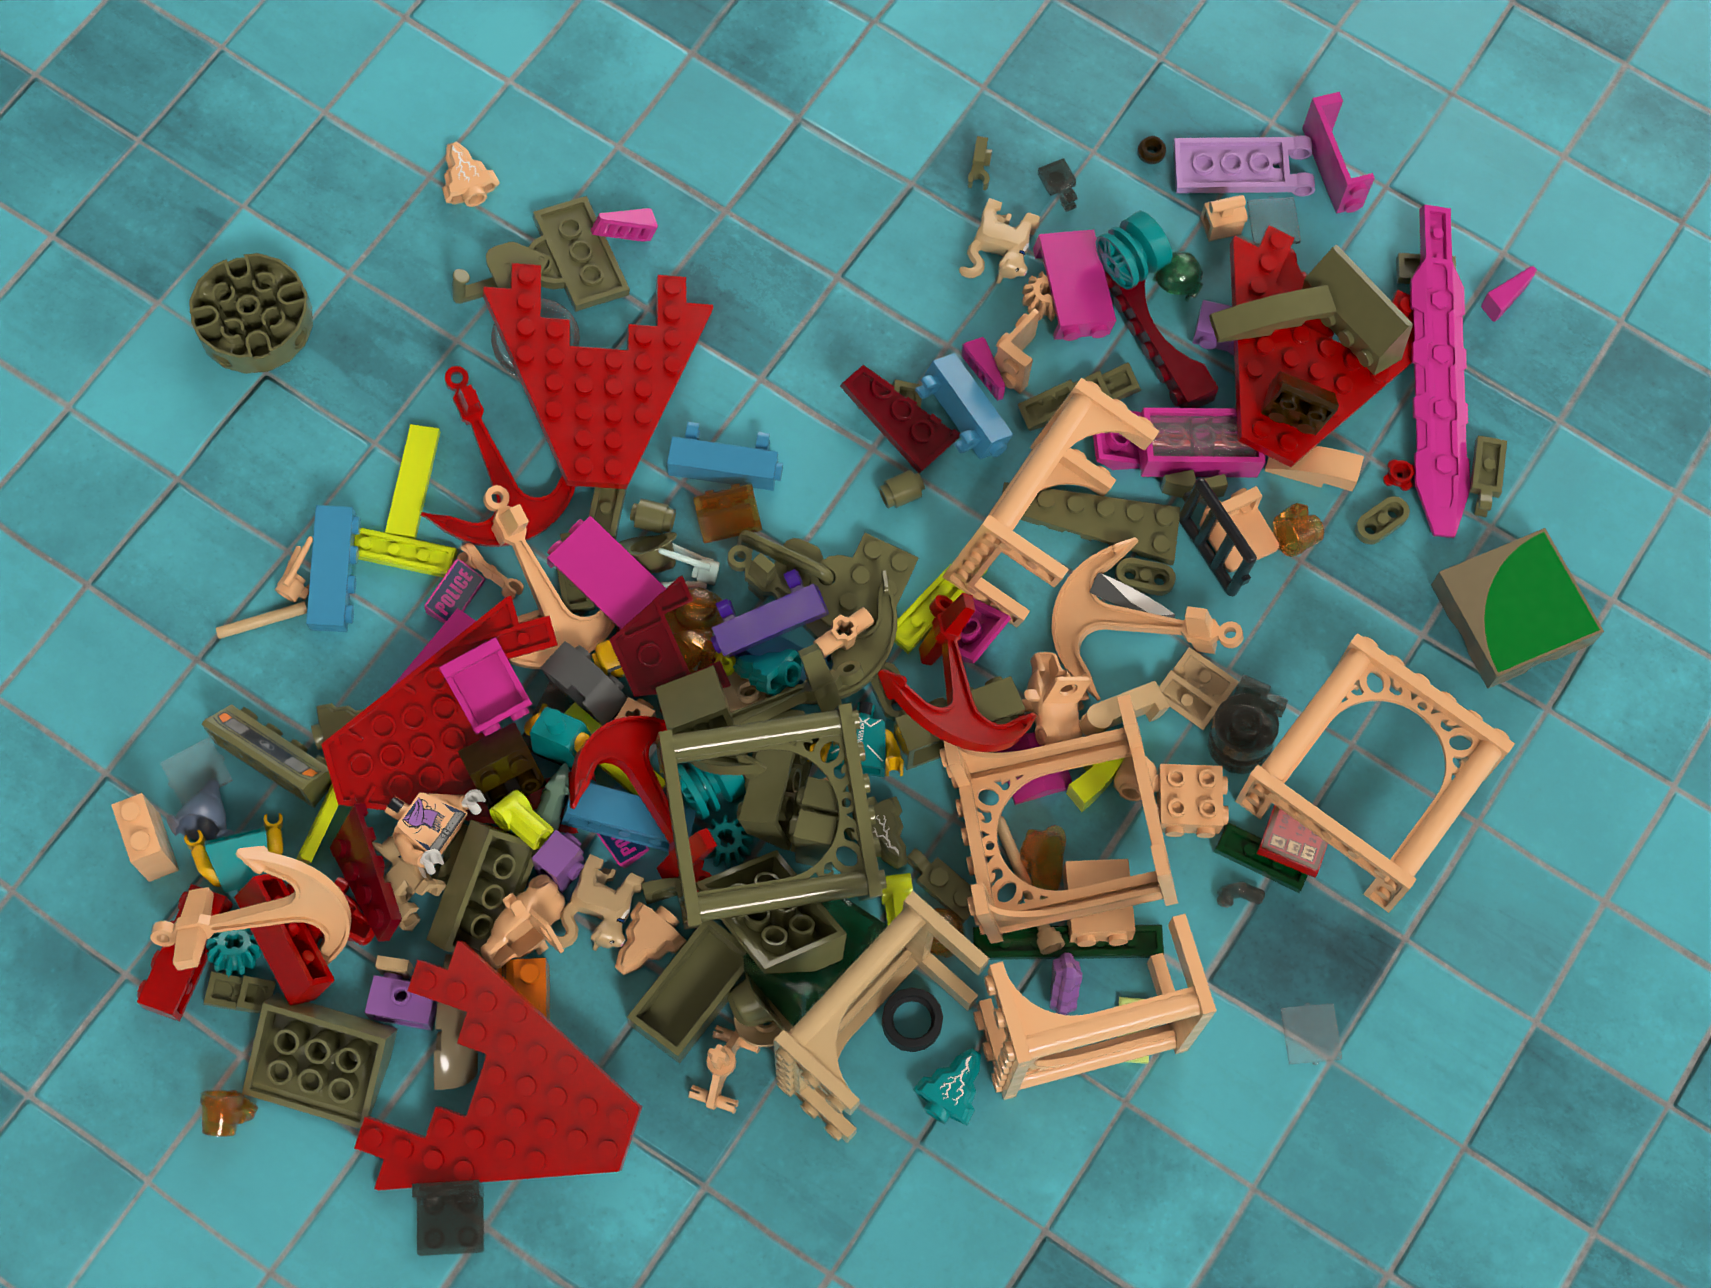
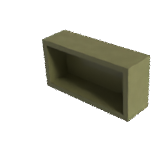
[893,676,1025,770]
[627,920,757,1064]

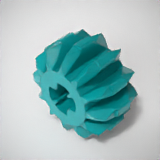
[703,815,754,869]
[206,928,262,977]

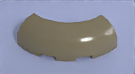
[434,954,478,1090]

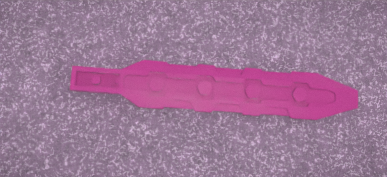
[1410,204,1470,538]

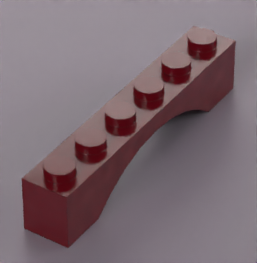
[1103,266,1219,408]

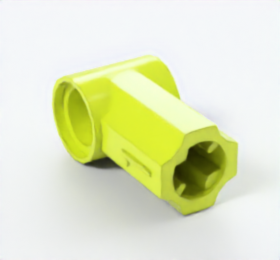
[489,790,554,850]
[881,873,913,926]

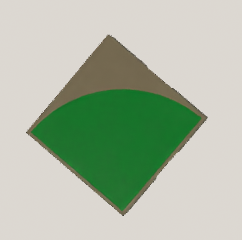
[1431,528,1604,689]

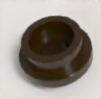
[1138,136,1166,164]

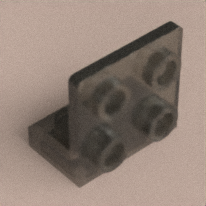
[412,1180,484,1256]

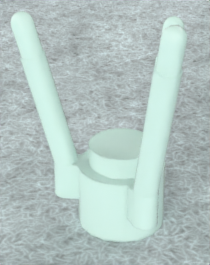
[658,543,720,590]

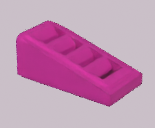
[591,208,658,241]
[1481,266,1537,322]
[961,337,1005,401]

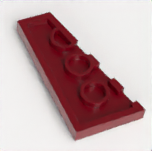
[840,365,961,474]
[329,804,402,941]

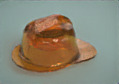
[665,587,724,635]
[1020,825,1066,899]

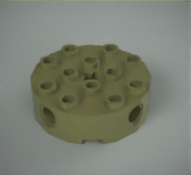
[190,253,313,374]

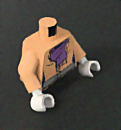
[385,789,486,875]

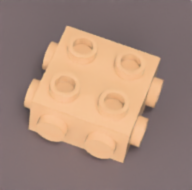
[1153,764,1229,838]

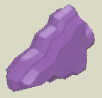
[1049,953,1083,1015]

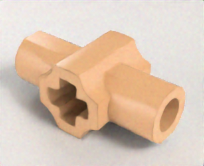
[813,607,874,658]

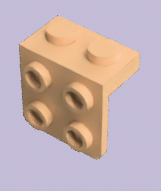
[994,309,1040,394]
[1199,486,1279,572]

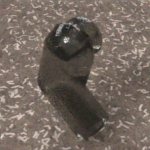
[1216,881,1265,908]

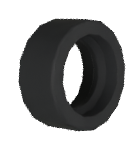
[882,987,943,1052]

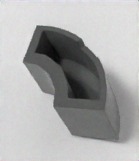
[540,641,627,726]

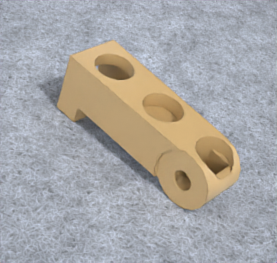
[1080,681,1170,736]

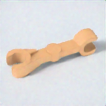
[457,543,524,600]

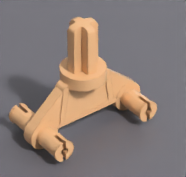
[689,1025,761,1114]

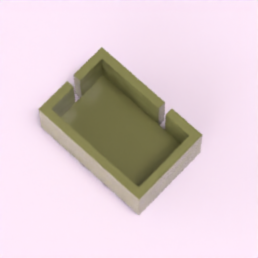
[789,776,846,871]

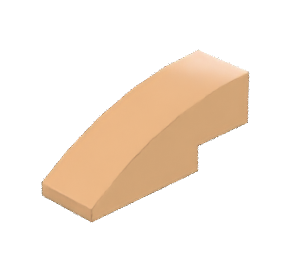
[1265,446,1364,491]

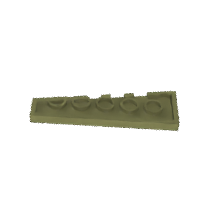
[1002,482,1181,565]

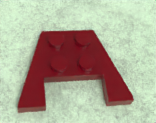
[609,575,731,697]

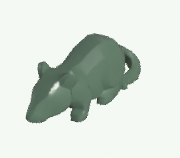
[533,763,569,831]

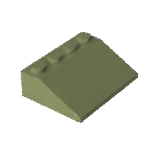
[696,850,847,974]
[242,993,398,1129]

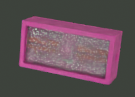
[1139,408,1265,478]

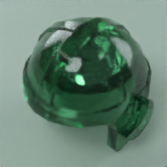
[1153,251,1203,302]

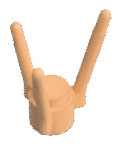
[275,536,313,603]

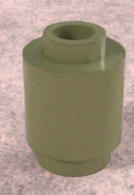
[878,470,925,508]
[630,498,676,534]

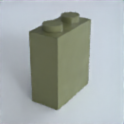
[655,666,735,735]

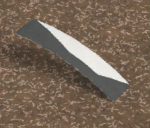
[1090,573,1175,618]

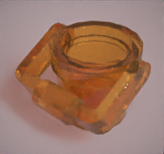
[1273,503,1324,557]
[673,627,716,673]
[200,1090,258,1137]

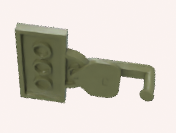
[452,196,630,312]
[737,530,919,635]

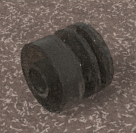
[1207,694,1279,774]

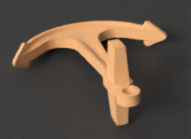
[483,485,615,669]
[1052,537,1244,701]
[150,846,351,970]

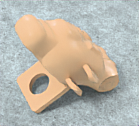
[1022,652,1091,746]
[481,874,566,969]

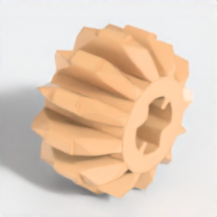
[1022,271,1056,321]

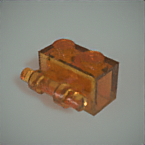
[693,483,762,544]

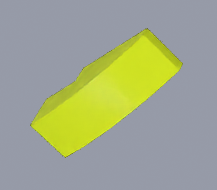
[1066,757,1125,812]

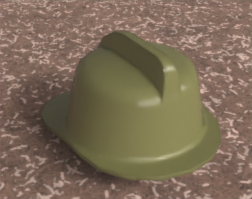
[618,532,677,573]
[728,969,787,1032]

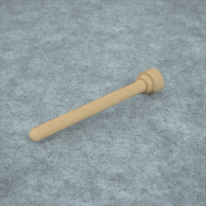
[998,816,1065,954]

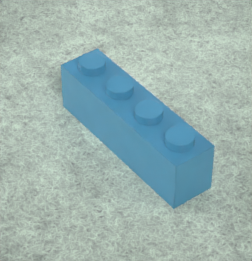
[306,505,361,632]
[561,780,696,852]

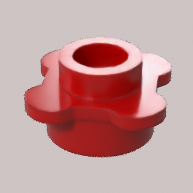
[1383,459,1415,491]

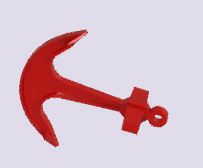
[420,366,576,547]
[878,593,1038,752]
[569,716,717,892]

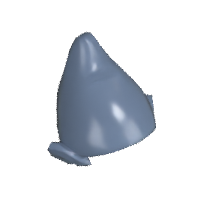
[167,779,234,841]

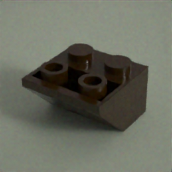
[1261,371,1339,436]
[458,722,547,810]

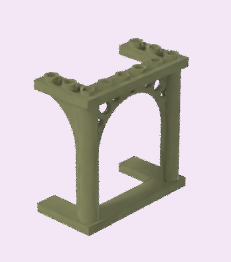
[655,703,887,930]

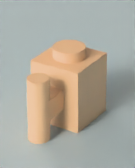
[1200,195,1248,241]

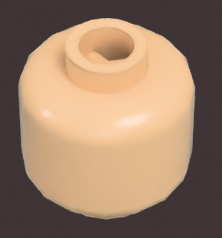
[1114,756,1157,801]

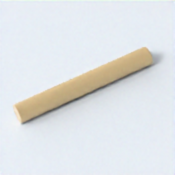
[216,601,307,639]

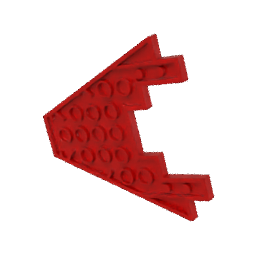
[1230,225,1414,467]
[483,263,713,489]
[321,596,596,834]
[354,941,642,1190]

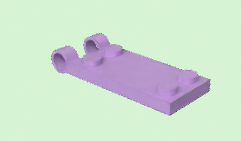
[1173,136,1315,197]

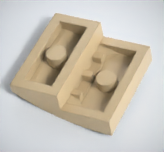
[1159,647,1239,731]

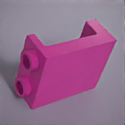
[439,637,532,737]

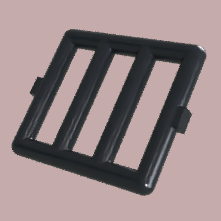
[1179,478,1257,597]

